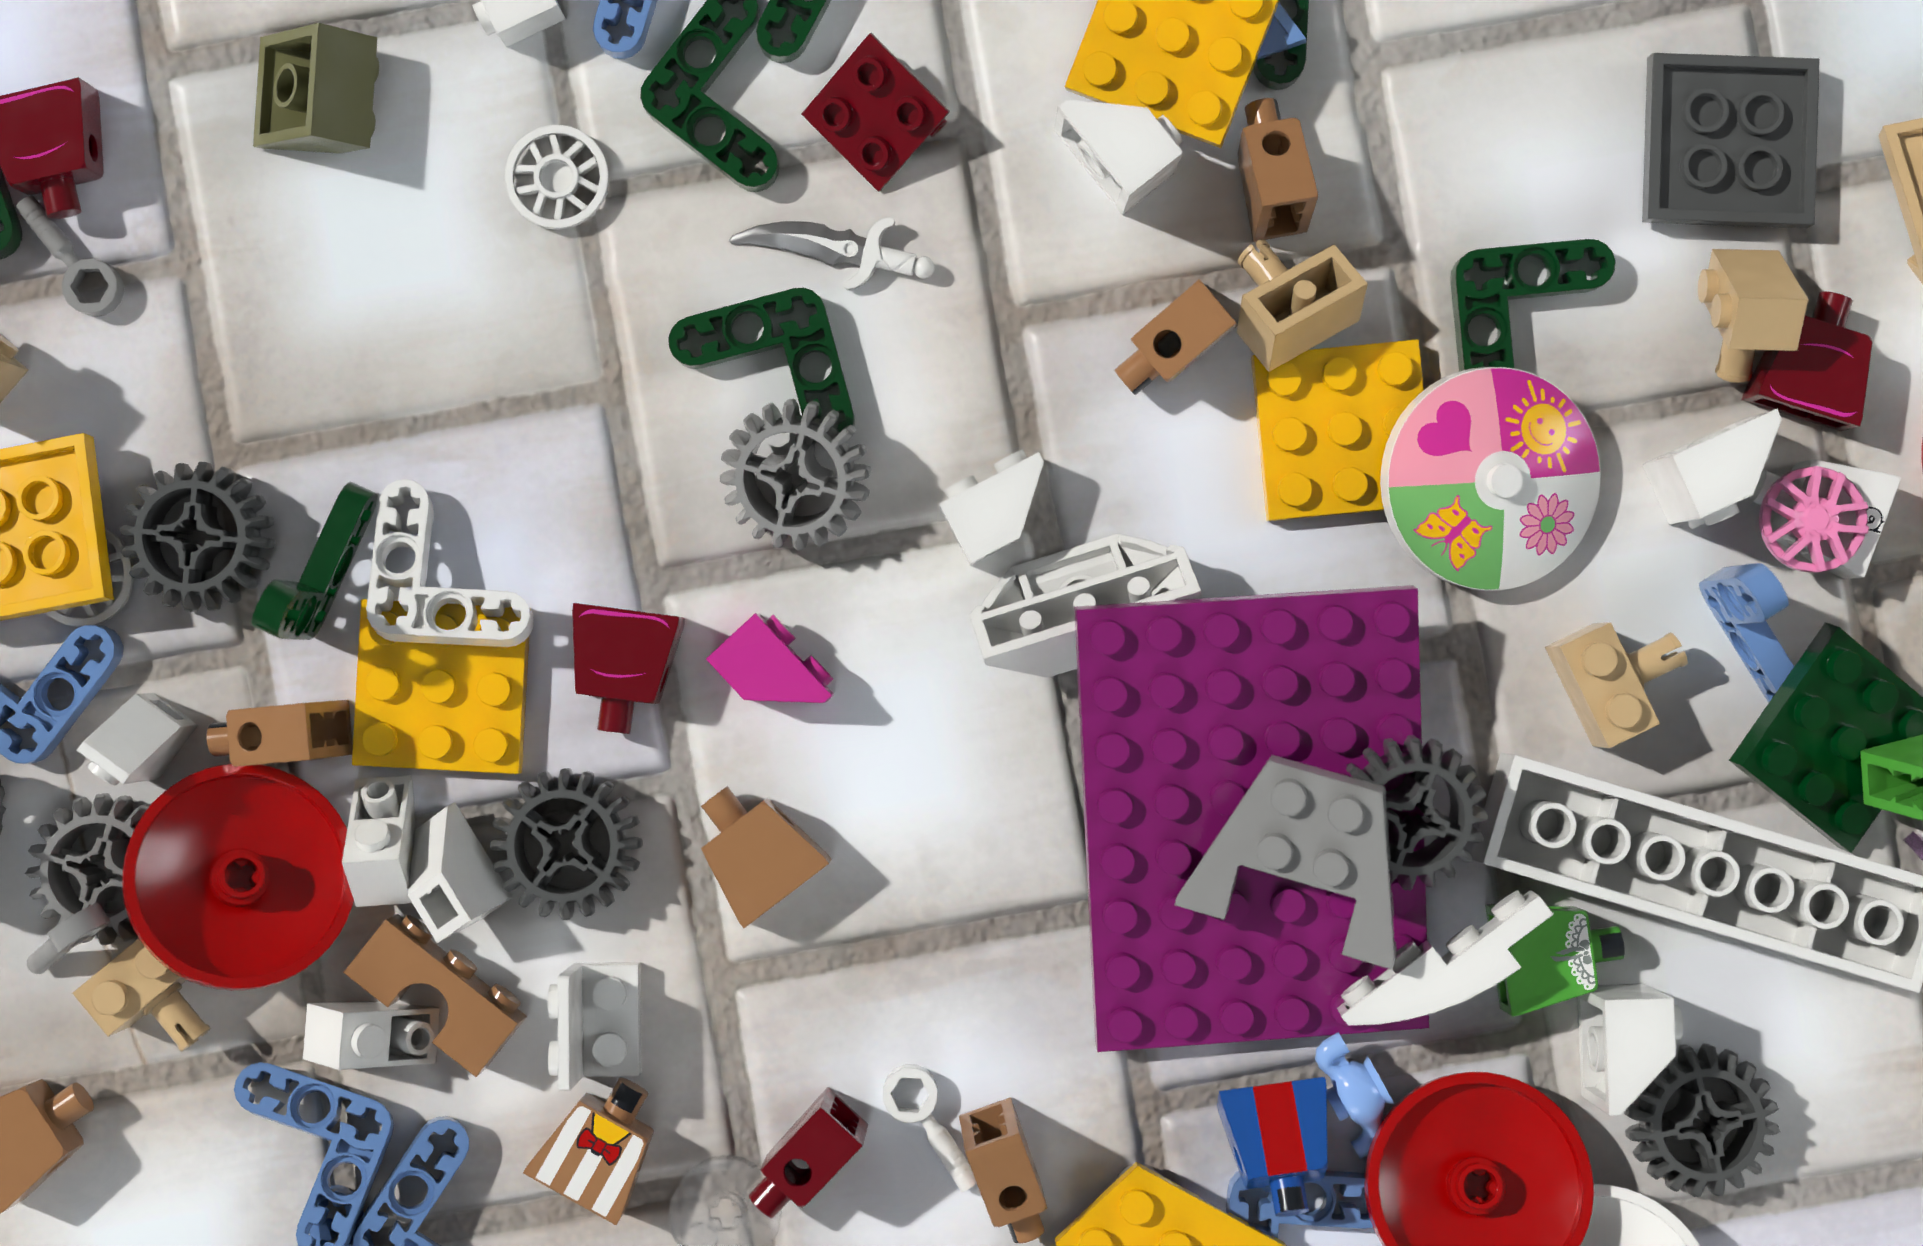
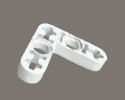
[366,479,534,647]

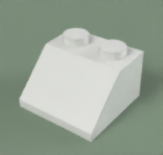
[1054,99,1183,215]
[1642,409,1782,529]
[1577,983,1683,1116]

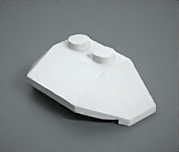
[969,534,1202,678]

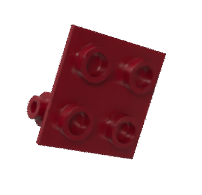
[801,32,950,192]

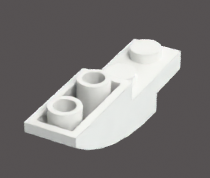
[1337,890,1553,1025]

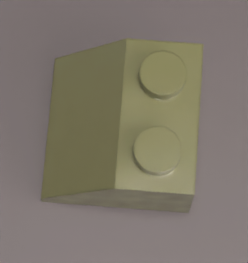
[253,23,379,154]

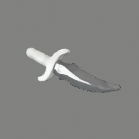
[729,217,935,290]

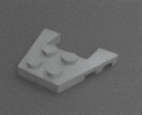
[1175,755,1397,970]

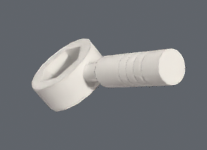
[883,1064,977,1192]

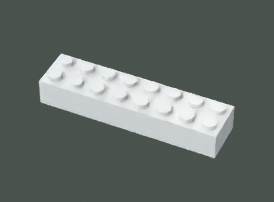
[1471,753,1923,993]

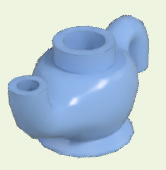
[1315,1032,1395,1159]

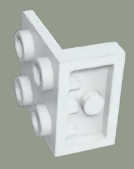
[548,962,641,1091]

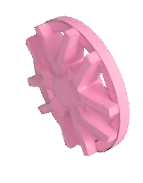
[1759,466,1869,573]

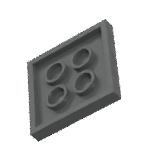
[1642,53,1820,228]

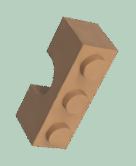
[343,914,527,1077]

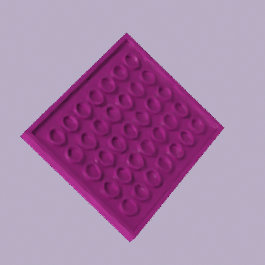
[1074,585,1429,1052]

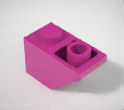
[706,613,834,703]

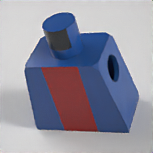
[1217,1077,1327,1217]

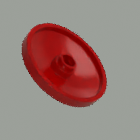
[122,764,354,991]
[1364,1072,1594,1246]

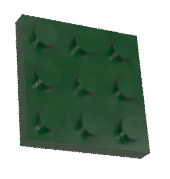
[1729,622,1923,853]

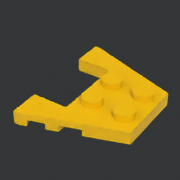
[1055,1162,1287,1246]

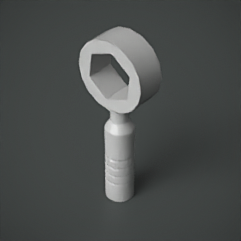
[15,195,124,316]
[27,903,111,974]

